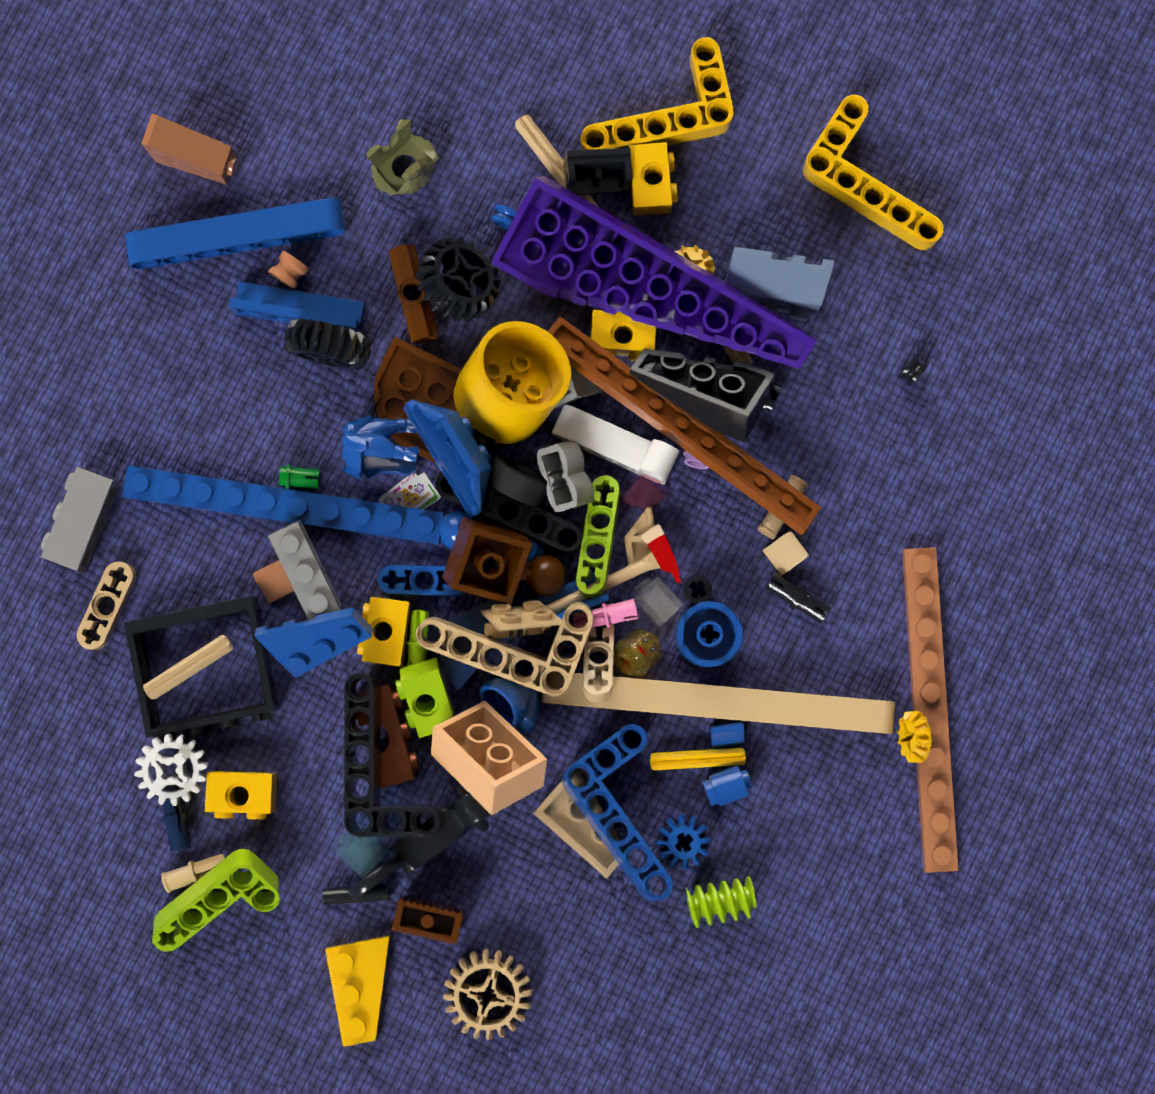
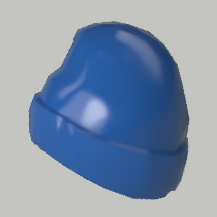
[480,677,540,734]

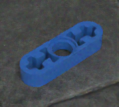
[377,565,466,596]

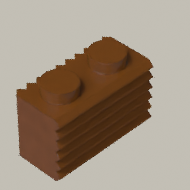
[392,894,465,945]

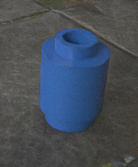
[702,765,753,807]

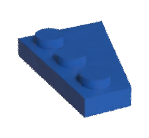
[254,607,373,678]

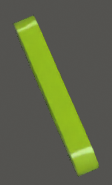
[576,475,621,599]

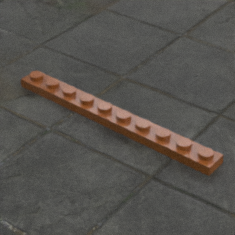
[548,317,821,535]

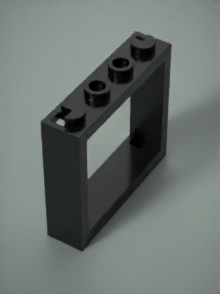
[124,596,279,742]

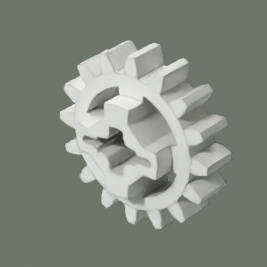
[134,733,208,806]

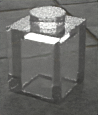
[634,576,684,628]

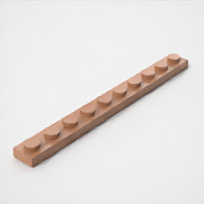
[902,547,958,873]

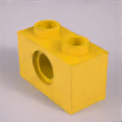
[628,142,677,216]
[591,310,656,361]
[357,597,412,667]
[205,771,277,820]

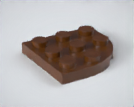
[374,337,462,464]

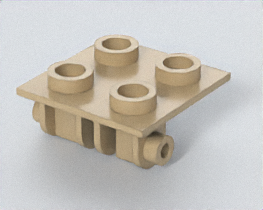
[481,601,564,639]

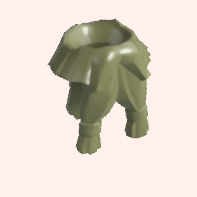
[366,119,439,196]

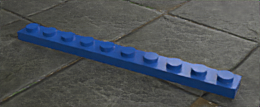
[122,465,444,545]

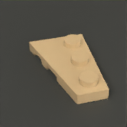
[533,770,621,878]

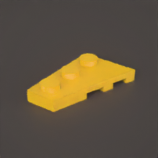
[325,935,390,1047]

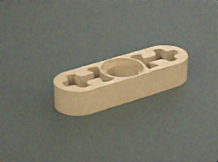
[77,561,136,650]
[583,624,614,703]

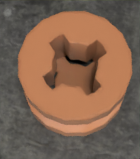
[268,251,309,290]

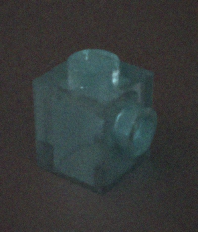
[334,826,389,879]

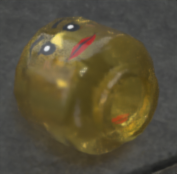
[614,629,662,677]

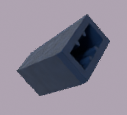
[427,599,507,690]

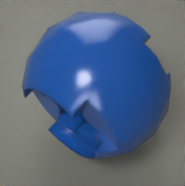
[439,510,475,550]

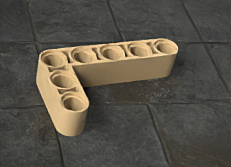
[416,602,593,696]

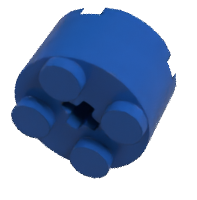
[675,601,743,667]

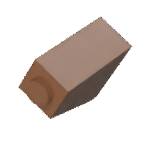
[141,114,239,185]

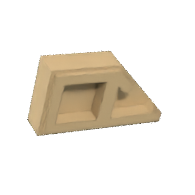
[624,506,655,566]

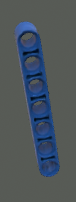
[125,198,346,269]

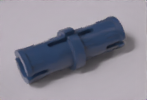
[161,784,191,852]

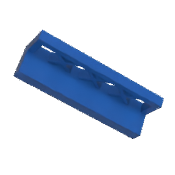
[229,281,365,332]

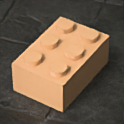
[431,701,547,815]

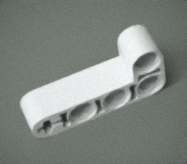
[551,404,679,485]

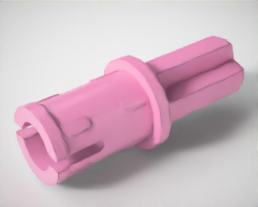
[572,598,638,628]

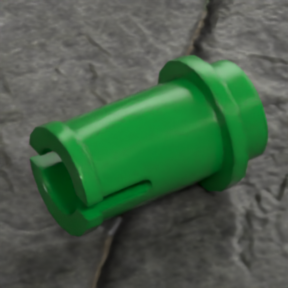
[279,464,320,489]

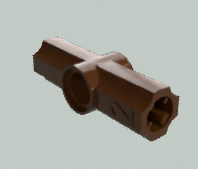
[388,244,439,344]

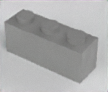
[41,467,120,573]
[268,520,342,620]

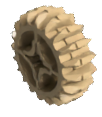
[443,949,532,1040]

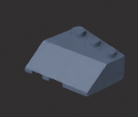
[725,247,834,321]

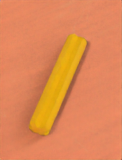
[650,748,746,770]

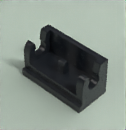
[563,148,632,195]

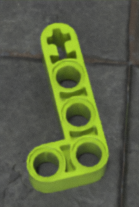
[152,849,280,952]

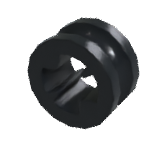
[898,355,929,387]
[683,575,712,604]

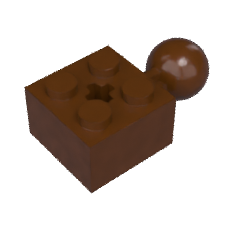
[442,517,566,604]

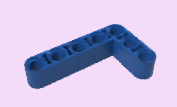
[562,724,673,901]

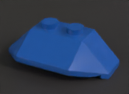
[403,400,491,519]

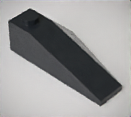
[629,349,775,442]

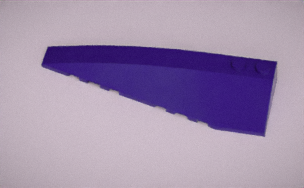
[491,175,817,369]

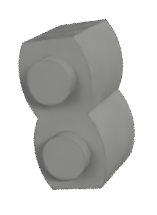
[537,440,594,513]

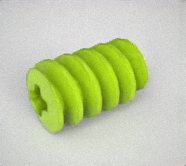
[686,876,756,928]

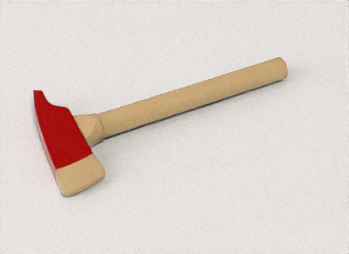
[546,525,681,614]

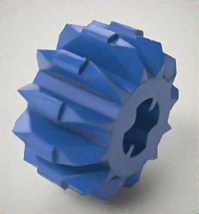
[655,813,711,870]

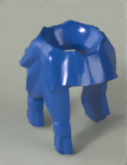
[342,415,419,482]

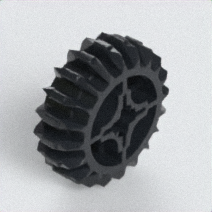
[415,236,501,322]
[284,319,371,370]

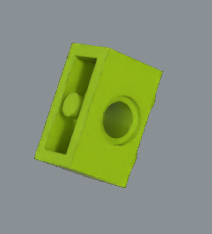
[395,657,455,738]

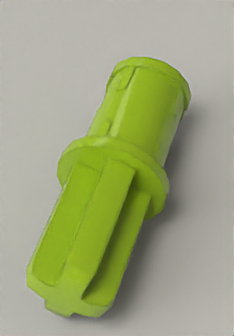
[405,610,429,666]

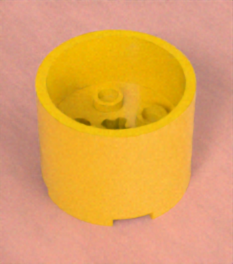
[453,321,571,444]

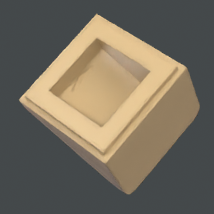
[762,530,809,576]

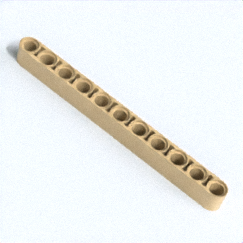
[541,671,895,734]

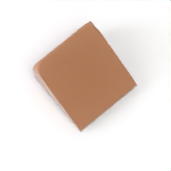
[252,560,294,604]

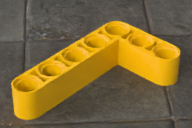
[581,37,734,150]
[803,95,943,250]

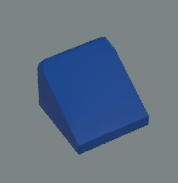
[709,722,744,749]

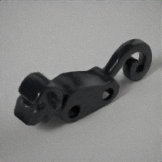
[348,786,491,900]

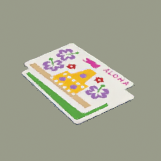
[378,472,441,510]

